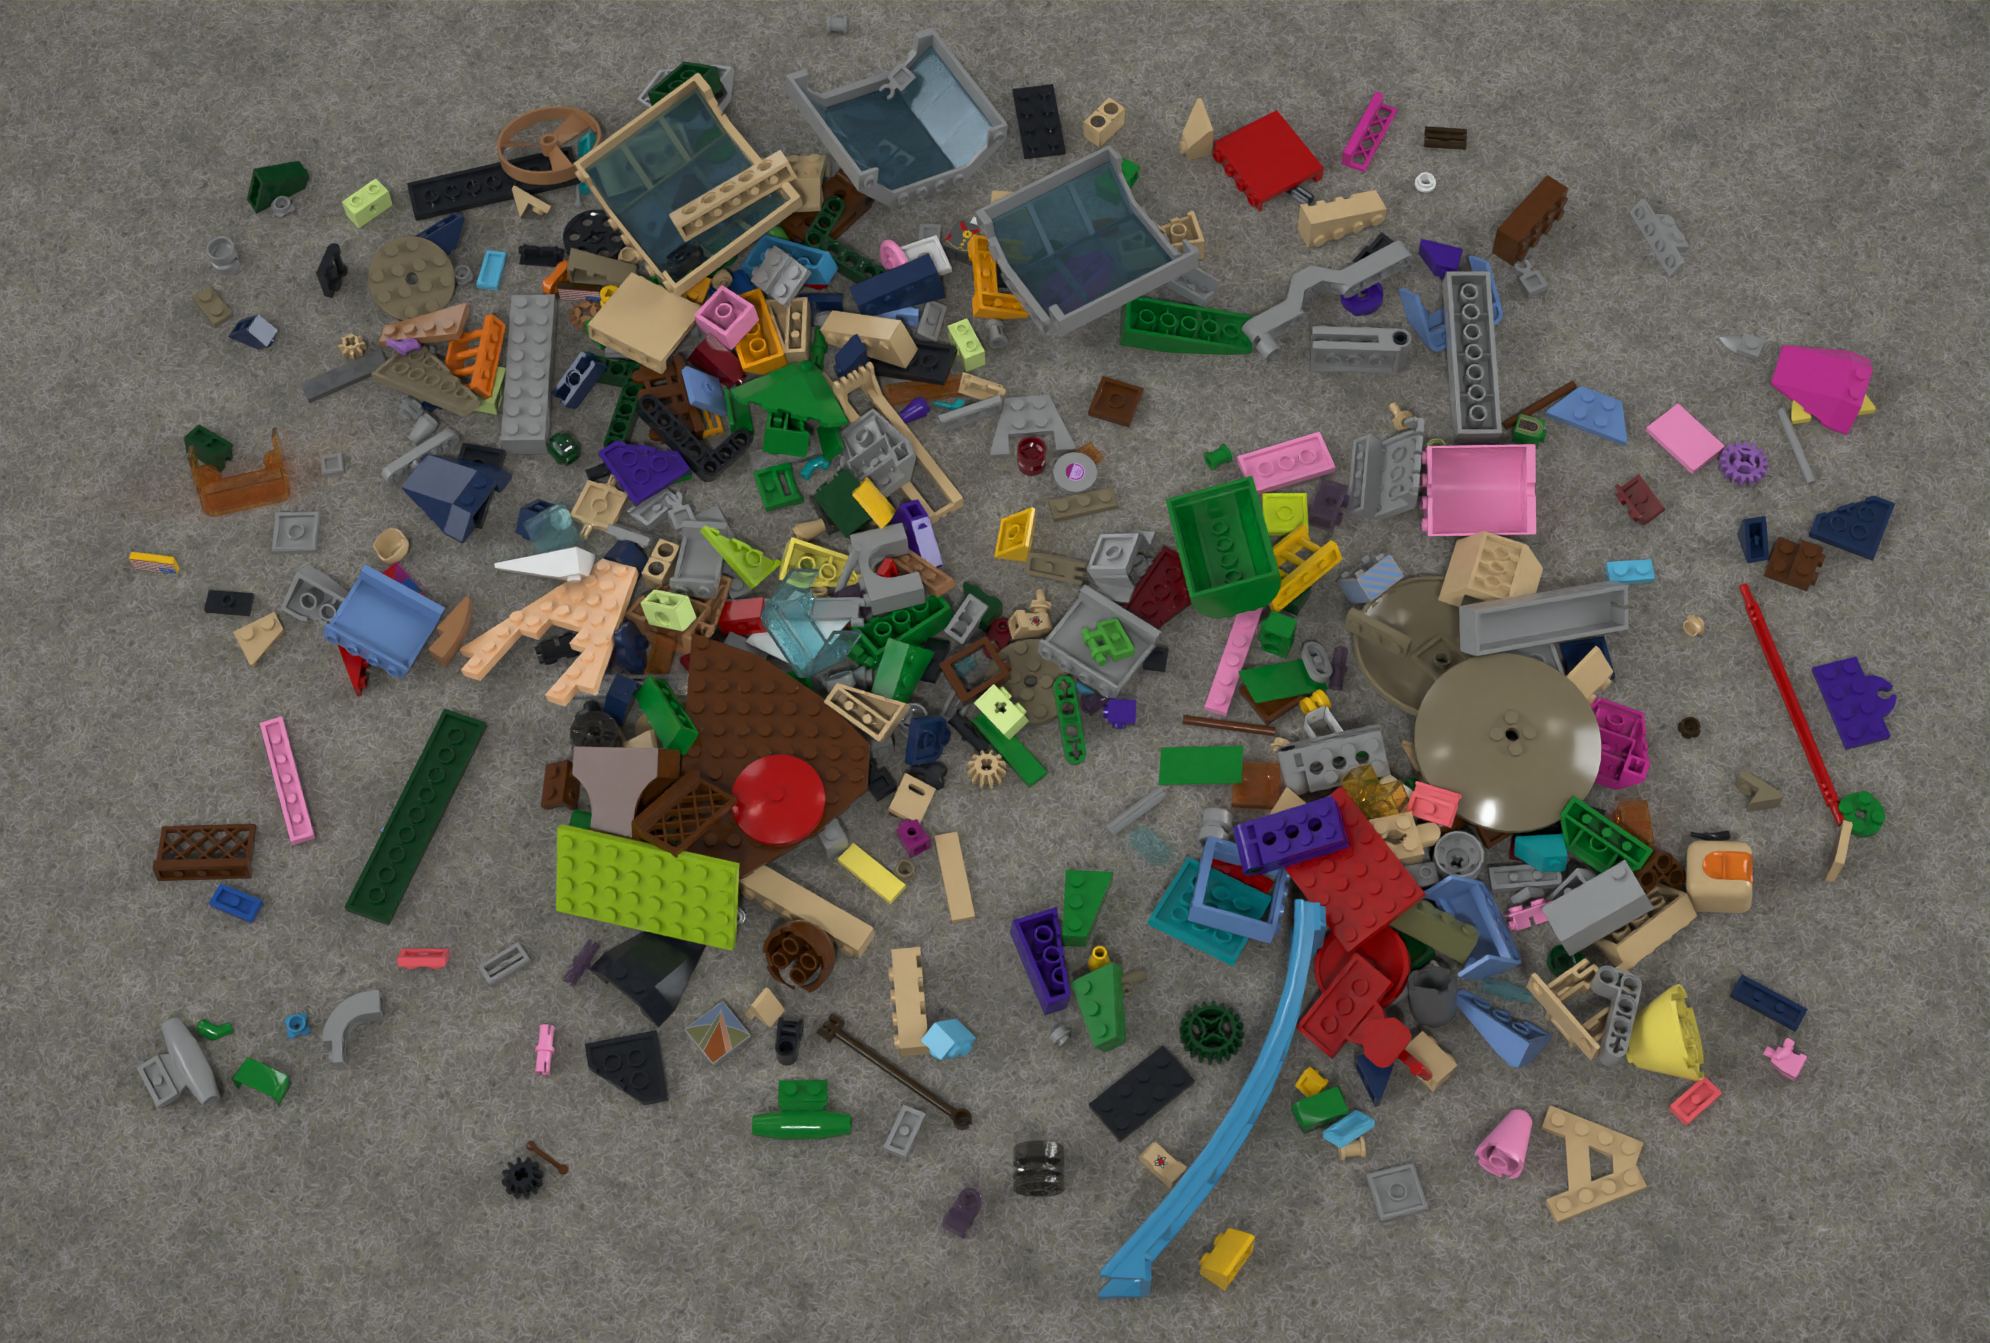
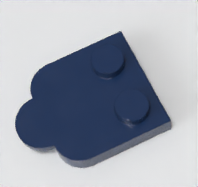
[614,621,648,679]
[905,715,951,766]

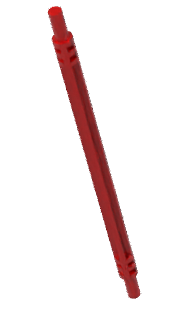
[1739,583,1845,827]

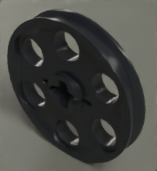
[563,210,626,260]

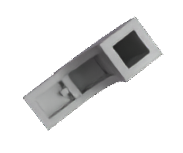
[322,990,384,1071]

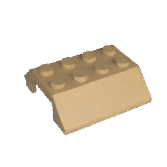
[737,154,831,215]

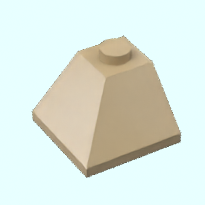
[1179,98,1213,160]

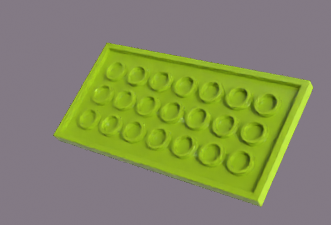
[556,824,739,951]

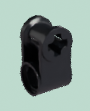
[775,1017,804,1066]

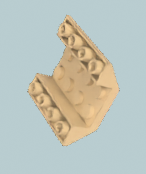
[1438,531,1543,607]

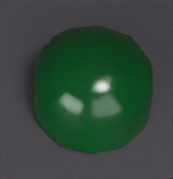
[1547,944,1585,977]

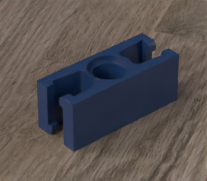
[551,351,607,409]

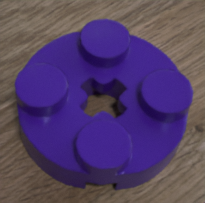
[1340,282,1383,316]

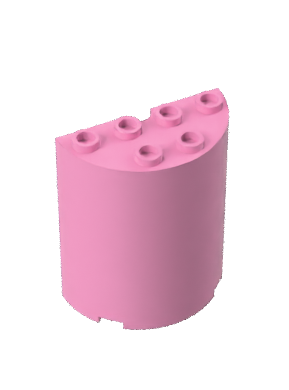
[1418,444,1536,536]

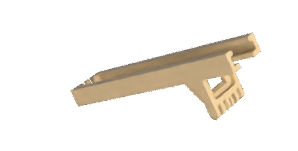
[822,361,964,525]

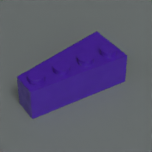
[1010,907,1070,1015]

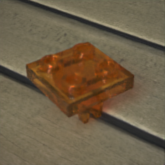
[1231,762,1280,810]

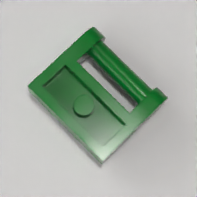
[753,462,804,512]

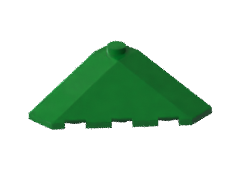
[730,360,848,428]

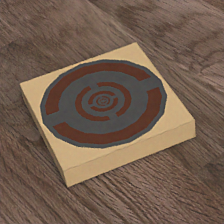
[1825,820,1853,882]

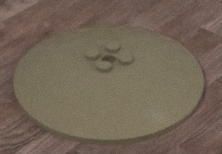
[1353,576,1486,716]
[1414,653,1602,833]

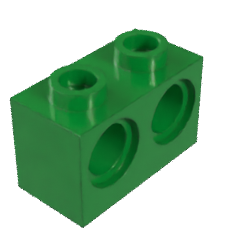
[1259,611,1298,659]

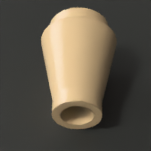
[791,518,826,542]

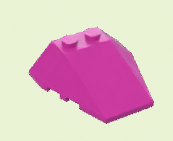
[1770,345,1873,435]
[1590,697,1650,790]

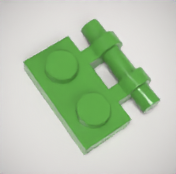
[1081,618,1135,666]

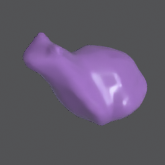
[386,338,421,357]

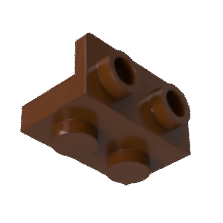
[541,760,580,811]

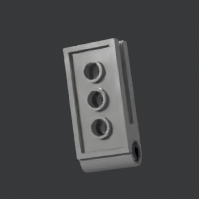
[1310,325,1411,374]
[1276,723,1391,795]

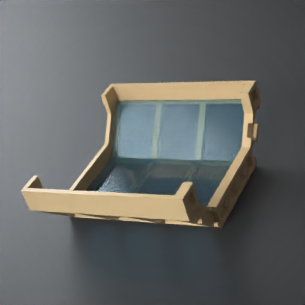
[574,73,803,297]

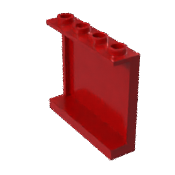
[1212,110,1324,212]

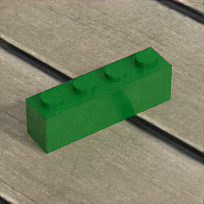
[634,675,699,755]

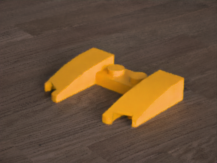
[967,234,1037,319]

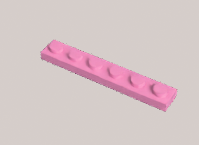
[1204,607,1264,716]
[260,716,315,845]

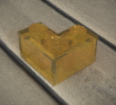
[1341,764,1410,820]

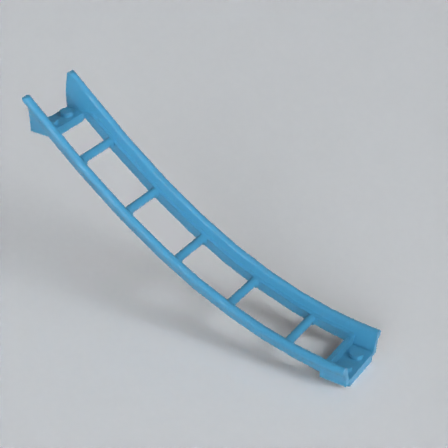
[1099,899,1326,1299]

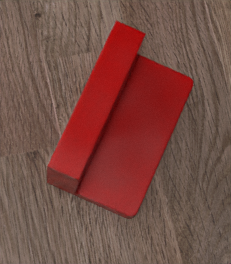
[718,597,768,637]

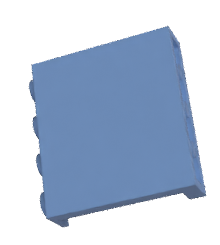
[322,564,445,680]

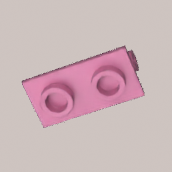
[1503,898,1553,932]

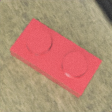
[397,948,450,969]
[1669,1076,1722,1126]

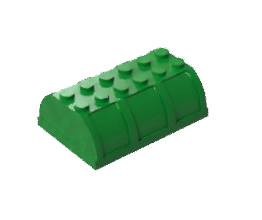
[1165,476,1281,619]

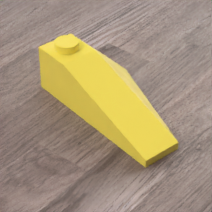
[779,537,876,587]

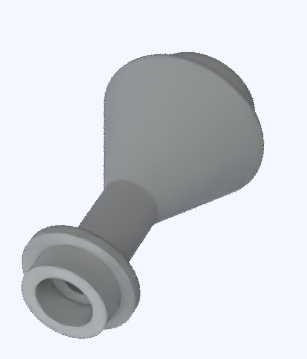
[822,665,874,692]

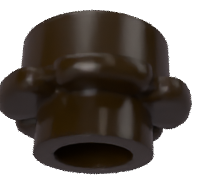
[1678,717,1701,739]

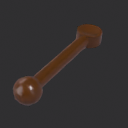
[526,1141,568,1175]

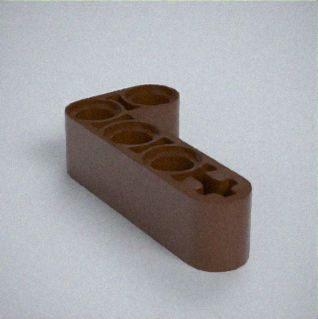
[1632,846,1686,895]

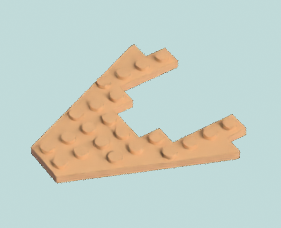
[460,559,639,706]

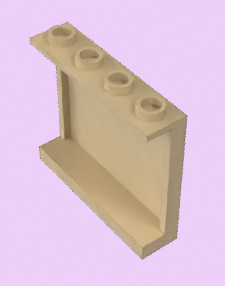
[588,272,701,374]

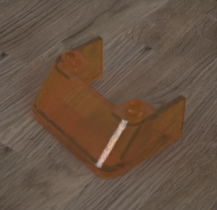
[187,427,291,517]

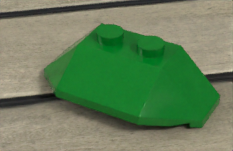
[1560,796,1653,873]

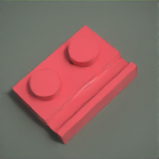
[1406,781,1462,828]

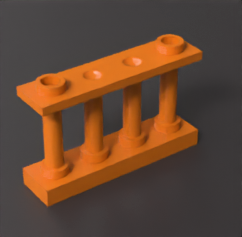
[444,314,506,400]

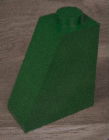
[247,161,309,214]

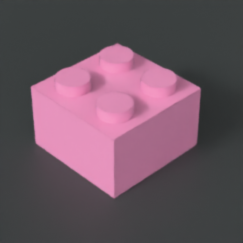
[694,285,759,350]

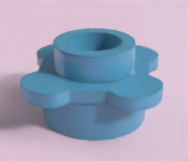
[284,1013,311,1039]

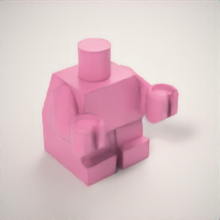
[1763,1038,1807,1081]

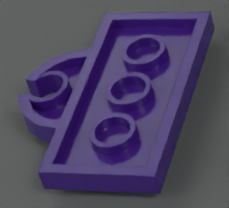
[1812,657,1897,750]

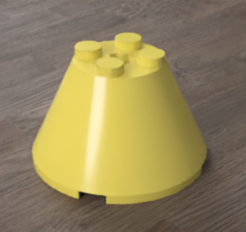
[1626,984,1704,1081]

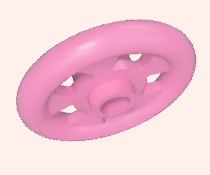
[880,239,908,271]

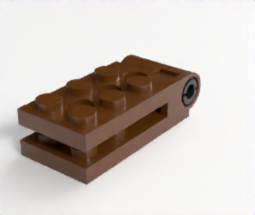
[781,168,875,245]

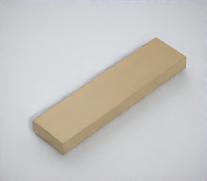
[934,832,975,923]

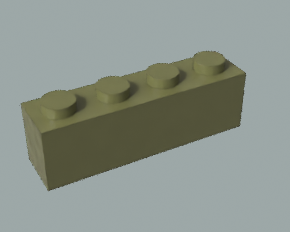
[1389,900,1480,965]

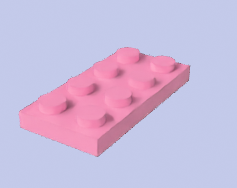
[1237,432,1336,495]

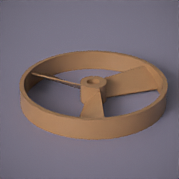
[497,106,603,185]

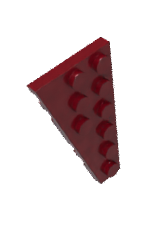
[1122,546,1192,629]

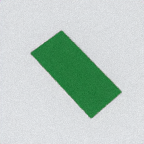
[1238,659,1328,703]
[1158,746,1243,785]

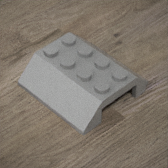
[1346,416,1424,520]

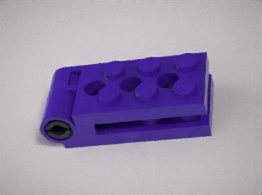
[1233,796,1350,875]

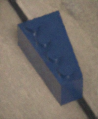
[849,253,946,316]

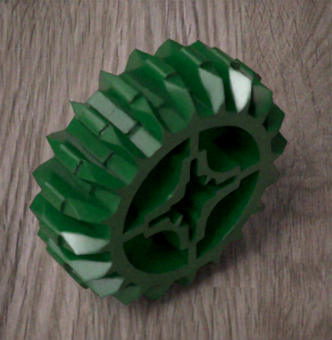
[1179,1000,1245,1066]

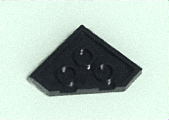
[585,1030,668,1105]

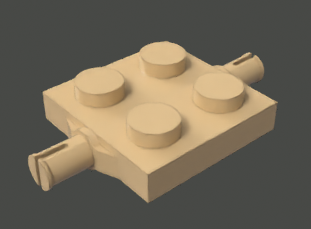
[570,474,629,540]

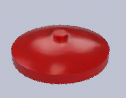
[731,755,826,847]
[1314,926,1411,1009]

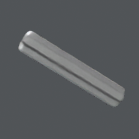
[1107,787,1166,835]

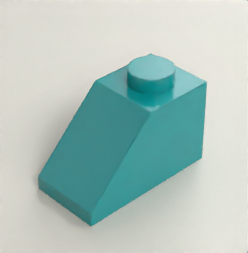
[1514,834,1568,872]

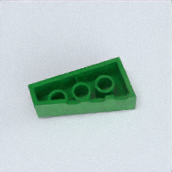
[851,595,953,668]

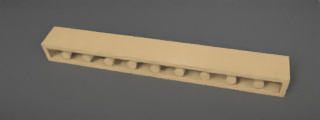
[662,816,875,959]

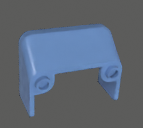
[1399,255,1503,352]
[1424,875,1522,981]

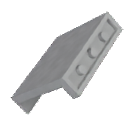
[1037,585,1161,699]

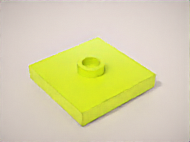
[1262,493,1309,536]

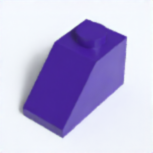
[1418,239,1463,280]

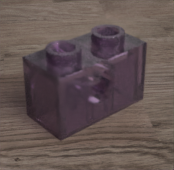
[1308,478,1350,532]

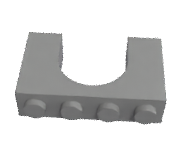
[847,523,926,615]

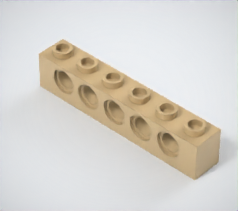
[669,150,797,242]

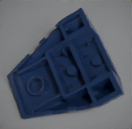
[401,454,512,544]

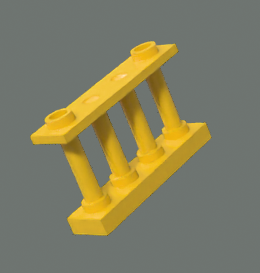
[1269,524,1343,613]

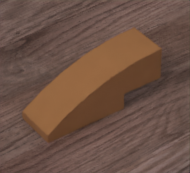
[429,596,473,668]

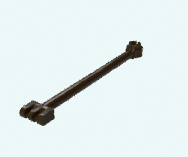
[817,1014,972,1130]

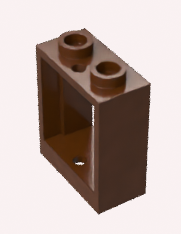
[939,636,1012,707]

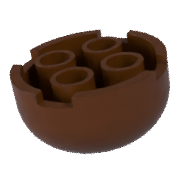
[763,920,836,993]

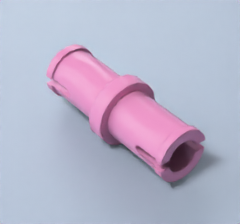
[535,1024,555,1075]

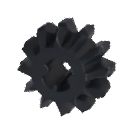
[501,1157,544,1199]

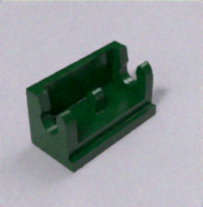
[184,424,233,473]

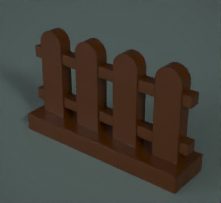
[632,355,704,444]

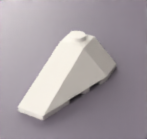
[494,547,595,583]

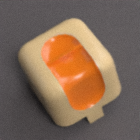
[1686,840,1753,913]

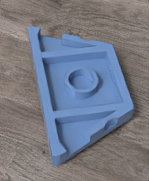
[1545,386,1627,446]

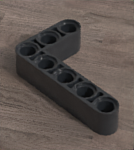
[637,394,752,482]

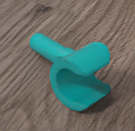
[934,398,965,411]

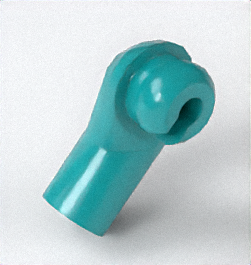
[799,455,831,480]

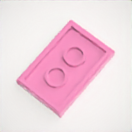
[1646,404,1725,474]

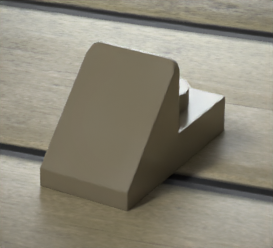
[1735,770,1785,812]

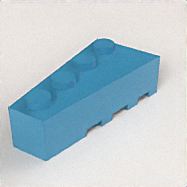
[741,234,839,285]

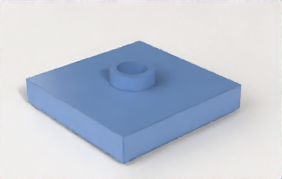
[682,366,728,417]

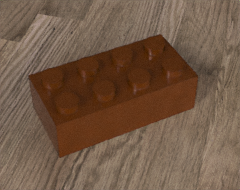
[1492,175,1568,266]

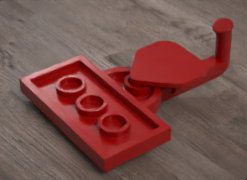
[1296,953,1433,1081]

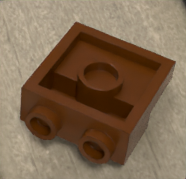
[1764,537,1826,592]

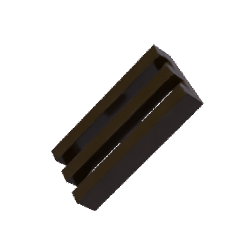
[1424,126,1467,150]

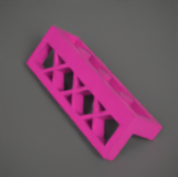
[1342,91,1398,173]

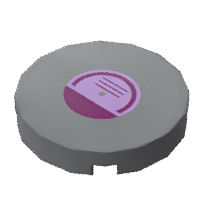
[1053,452,1097,495]

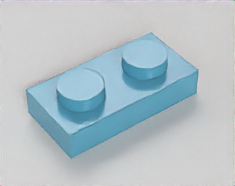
[1606,559,1655,584]

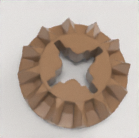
[569,299,602,330]

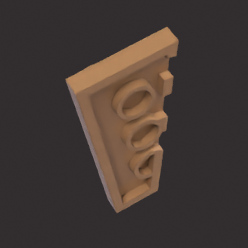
[379,302,470,347]

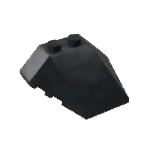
[589,931,706,1028]

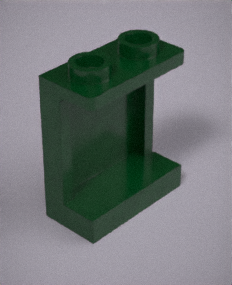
[813,468,873,539]

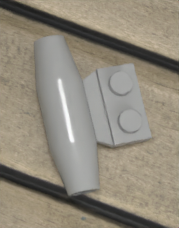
[137,1018,220,1109]

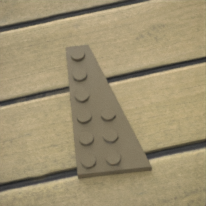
[371,345,481,418]

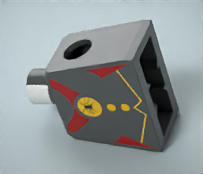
[941,217,985,266]

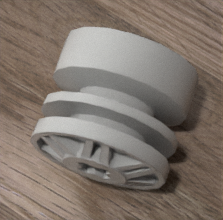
[1431,831,1484,882]

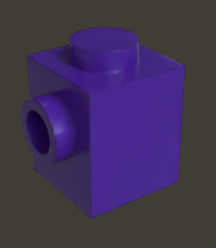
[1103,699,1136,729]

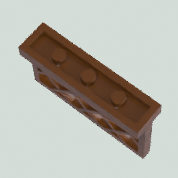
[631,768,737,858]
[152,824,256,881]

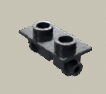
[519,244,565,267]
[535,633,580,665]

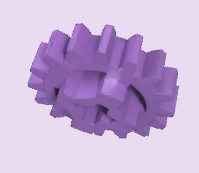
[1718,441,1769,487]

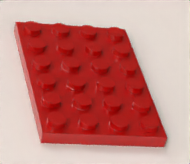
[1270,786,1427,954]

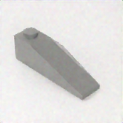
[280,564,349,625]

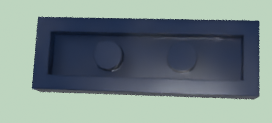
[1730,974,1808,1032]

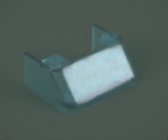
[761,569,862,678]

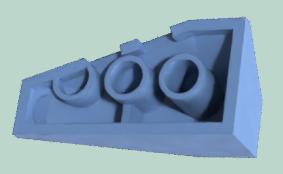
[1457,989,1552,1068]

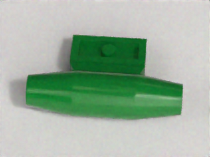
[752,1080,851,1140]

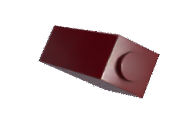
[687,333,747,389]

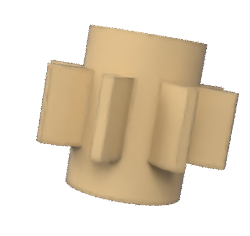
[338,333,367,360]

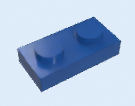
[209,883,263,924]

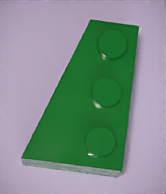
[762,410,810,458]
[871,638,935,704]
[1062,870,1113,947]
[1071,962,1126,1052]

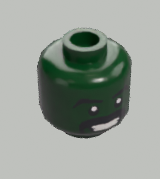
[548,432,581,466]

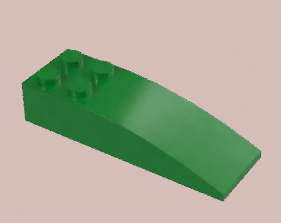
[1119,297,1252,355]

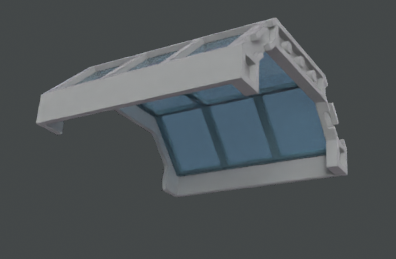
[785,28,1008,208]
[975,145,1200,336]

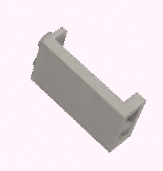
[669,520,730,598]

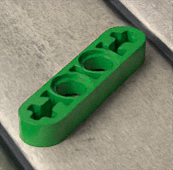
[1053,676,1086,765]

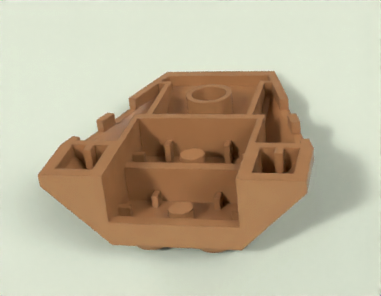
[625,575,732,655]

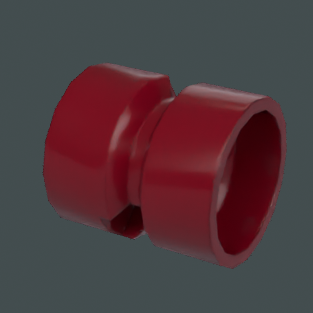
[1017,436,1046,476]

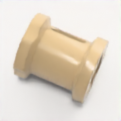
[1338,1136,1366,1160]

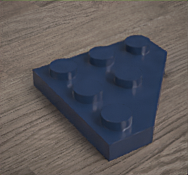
[1808,496,1896,561]

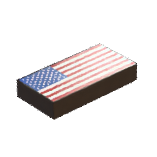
[557,282,602,302]

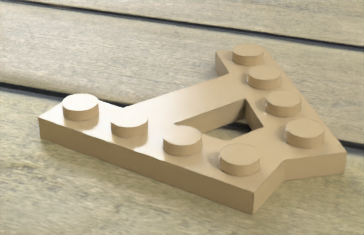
[1541,1105,1647,1224]

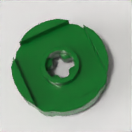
[1838,791,1886,838]

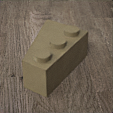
[567,248,639,288]

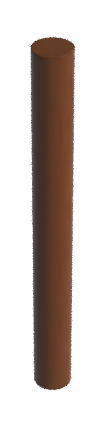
[1502,381,1576,430]
[1183,715,1275,736]

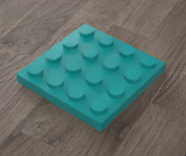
[1147,857,1272,966]

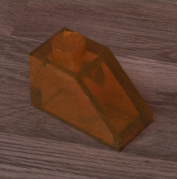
[1613,800,1654,847]

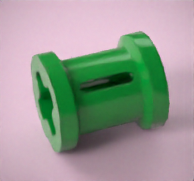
[1203,444,1232,471]

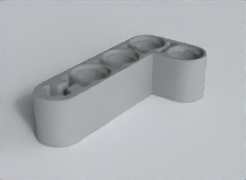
[1590,966,1642,1067]

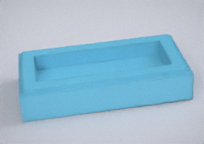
[476,250,508,291]
[1323,1110,1375,1149]

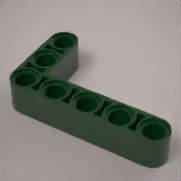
[802,196,886,284]
[590,356,647,448]

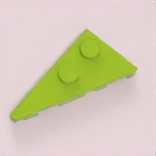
[699,525,781,590]

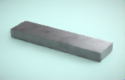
[300,349,386,403]

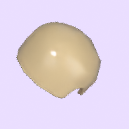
[373,528,409,564]

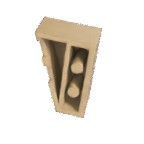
[765,297,812,365]
[824,683,911,744]

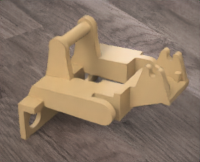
[1526,958,1632,1061]

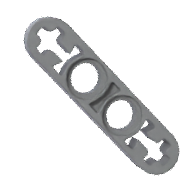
[381,428,460,485]

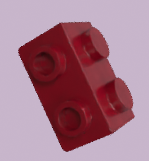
[1615,474,1666,525]

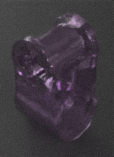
[941,1188,981,1239]

